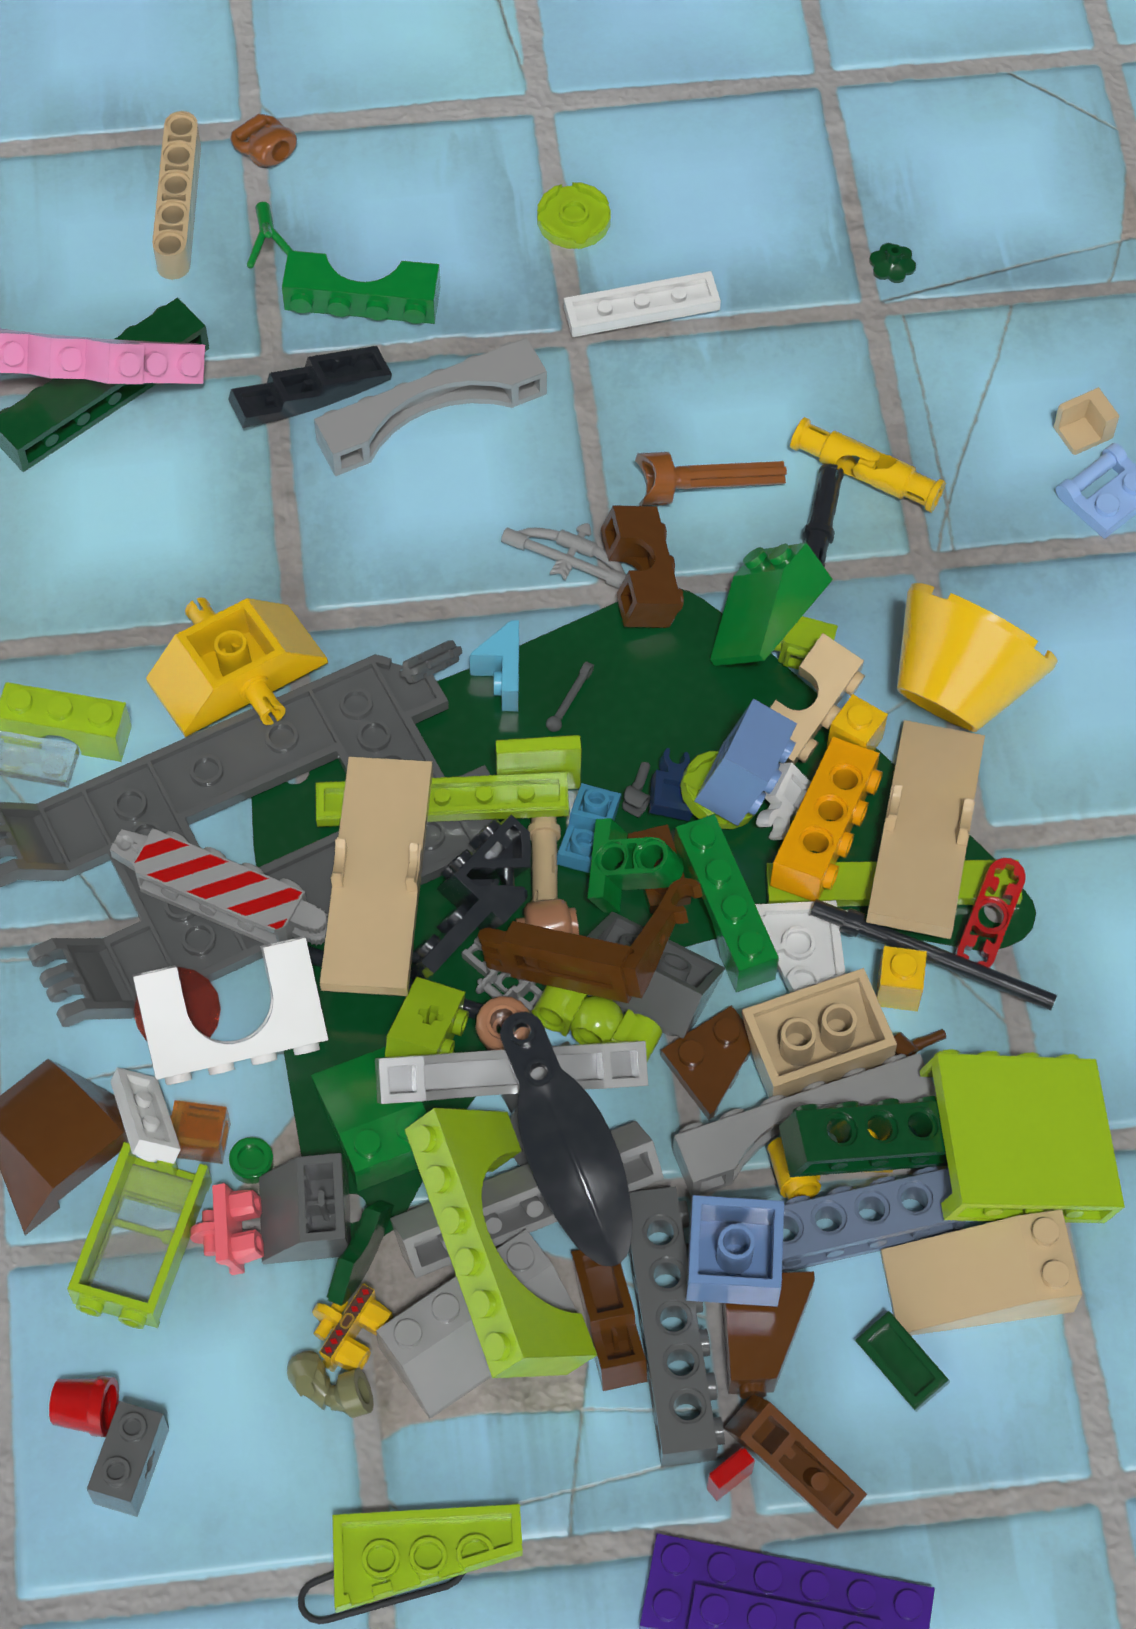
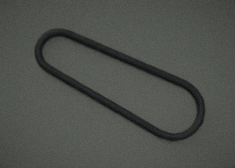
[298,1571,466,1624]

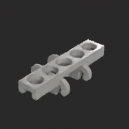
[462,937,543,1014]

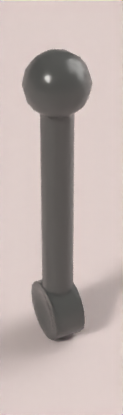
[546,661,594,732]

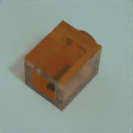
[170,1100,231,1164]

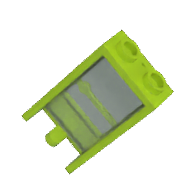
[67,1142,212,1329]

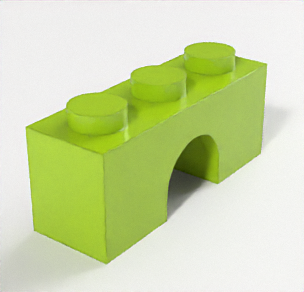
[0,682,132,762]

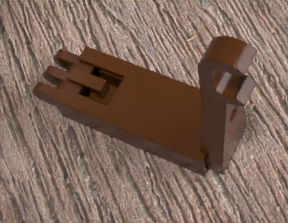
[478,878,703,1004]

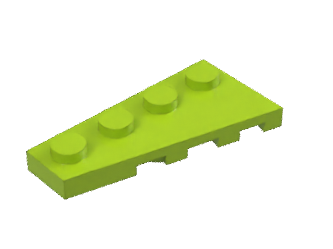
[332,1504,523,1613]

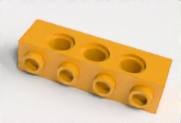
[770,737,883,901]

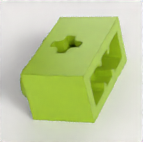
[385,977,469,1057]

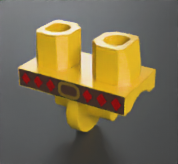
[312,1284,393,1372]

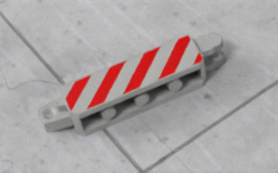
[110,828,328,946]

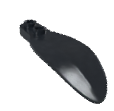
[500,1012,633,1266]

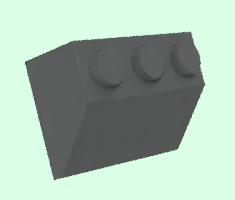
[587,911,725,1038]

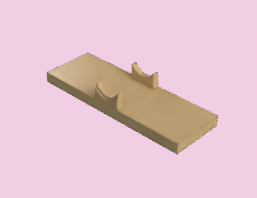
[866,720,985,939]
[320,757,433,996]

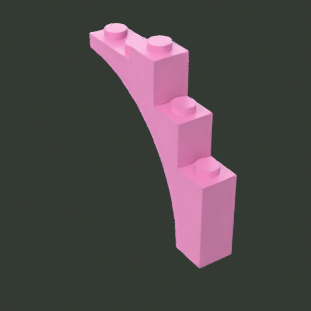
[0,328,205,384]

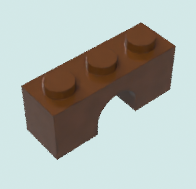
[601,505,684,627]

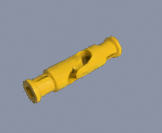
[790,417,946,513]

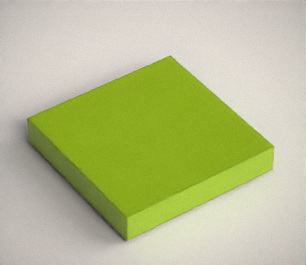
[496,735,581,789]

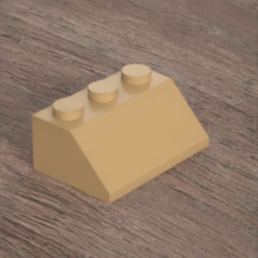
[742,968,897,1098]

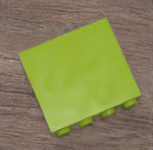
[919,1049,1125,1223]

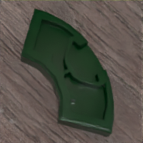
[327,1200,394,1306]

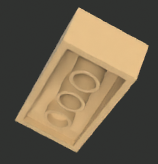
[880,1209,1082,1336]

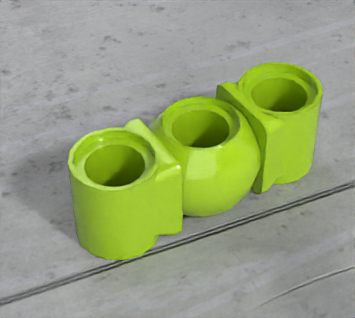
[532,985,662,1062]

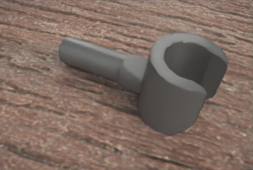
[622,762,651,818]

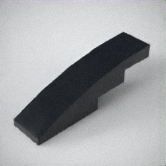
[228,346,392,428]

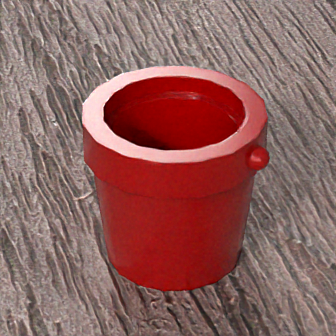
[49,1376,119,1438]

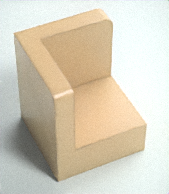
[1053,387,1119,455]

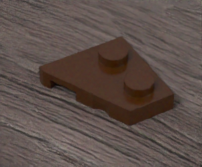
[661,1005,752,1120]

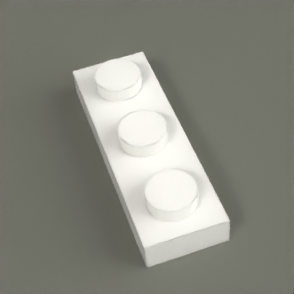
[110,1067,181,1164]

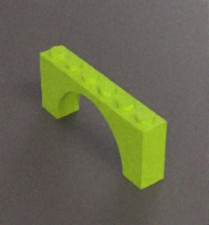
[405,1108,597,1378]

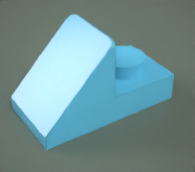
[469,620,519,711]

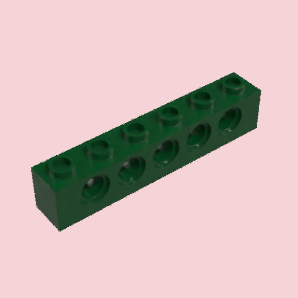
[779,1096,948,1177]

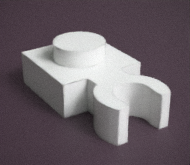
[756,762,811,840]

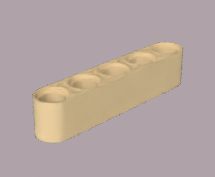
[152,111,201,280]

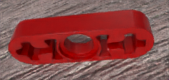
[955,858,1026,968]

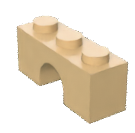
[770,633,865,765]

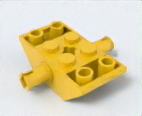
[146,597,328,737]

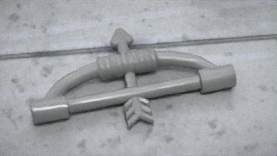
[501,523,626,588]

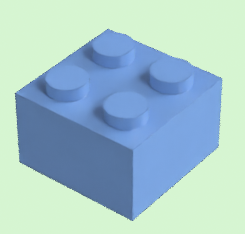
[694,699,797,826]
[686,1195,784,1307]

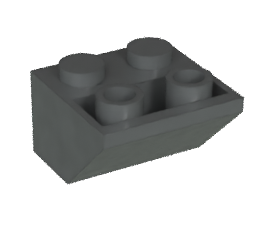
[259,1153,351,1265]

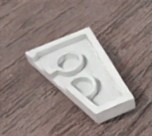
[755,900,846,993]

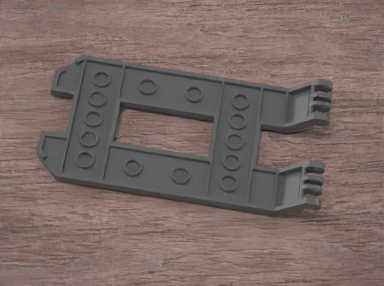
[0,654,499,1027]

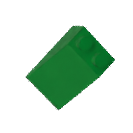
[710,543,833,666]
[311,1047,426,1191]

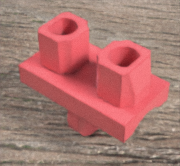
[190,1183,264,1275]

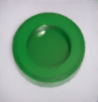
[229,1137,274,1184]

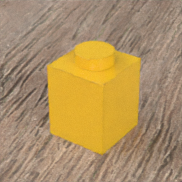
[827,694,888,751]
[876,946,927,1012]

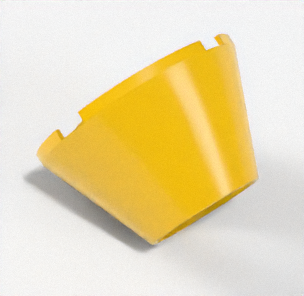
[897,583,1058,732]

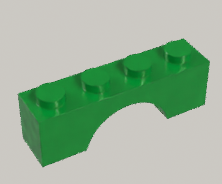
[282,250,441,324]
[674,814,779,993]

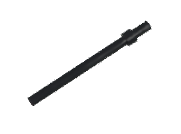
[810,899,1057,1011]

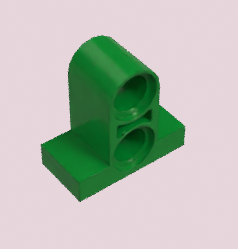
[588,818,684,913]

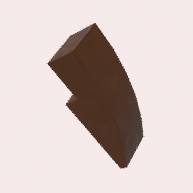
[571,1250,648,1391]

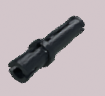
[802,464,844,567]

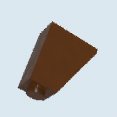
[722,1271,815,1399]

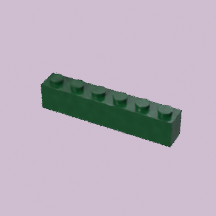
[0,297,209,472]

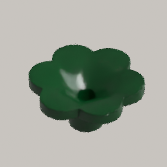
[869,243,916,283]

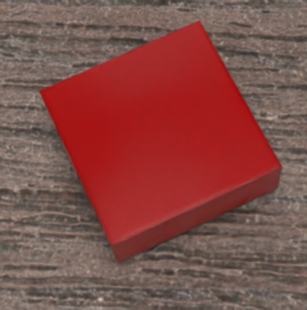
[707,1448,755,1501]

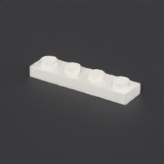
[564,271,721,337]

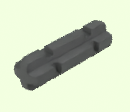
[399,640,462,683]

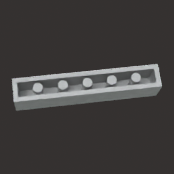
[390,1121,664,1278]

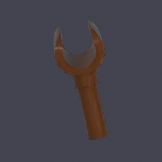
[894,1029,946,1057]

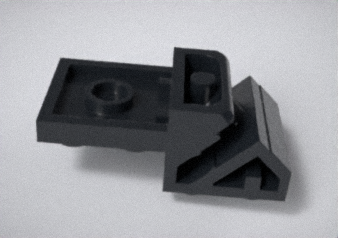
[410,814,531,981]

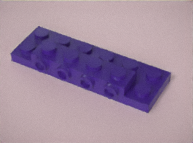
[639,1533,935,1629]

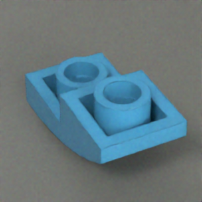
[557,783,621,873]

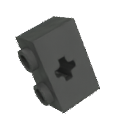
[87,1401,169,1517]

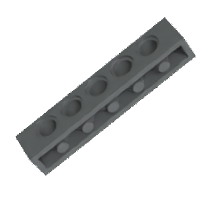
[628,1186,725,1468]

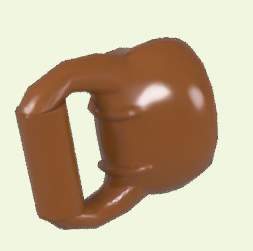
[230,114,297,167]

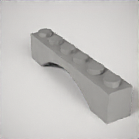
[314,337,547,476]
[375,1041,648,1104]
[673,1053,936,1198]

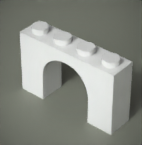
[132,936,328,1085]

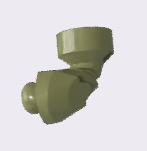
[287,1350,374,1418]

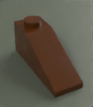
[724,1394,867,1530]

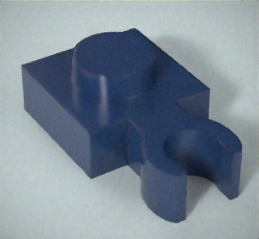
[649,748,693,821]

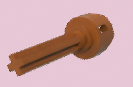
[635,452,787,506]

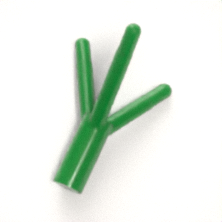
[247,202,294,268]

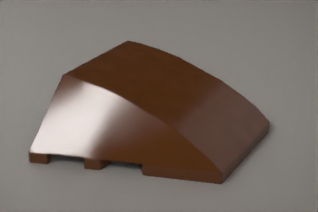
[0,1059,129,1236]

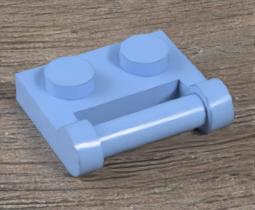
[1056,443,1136,539]

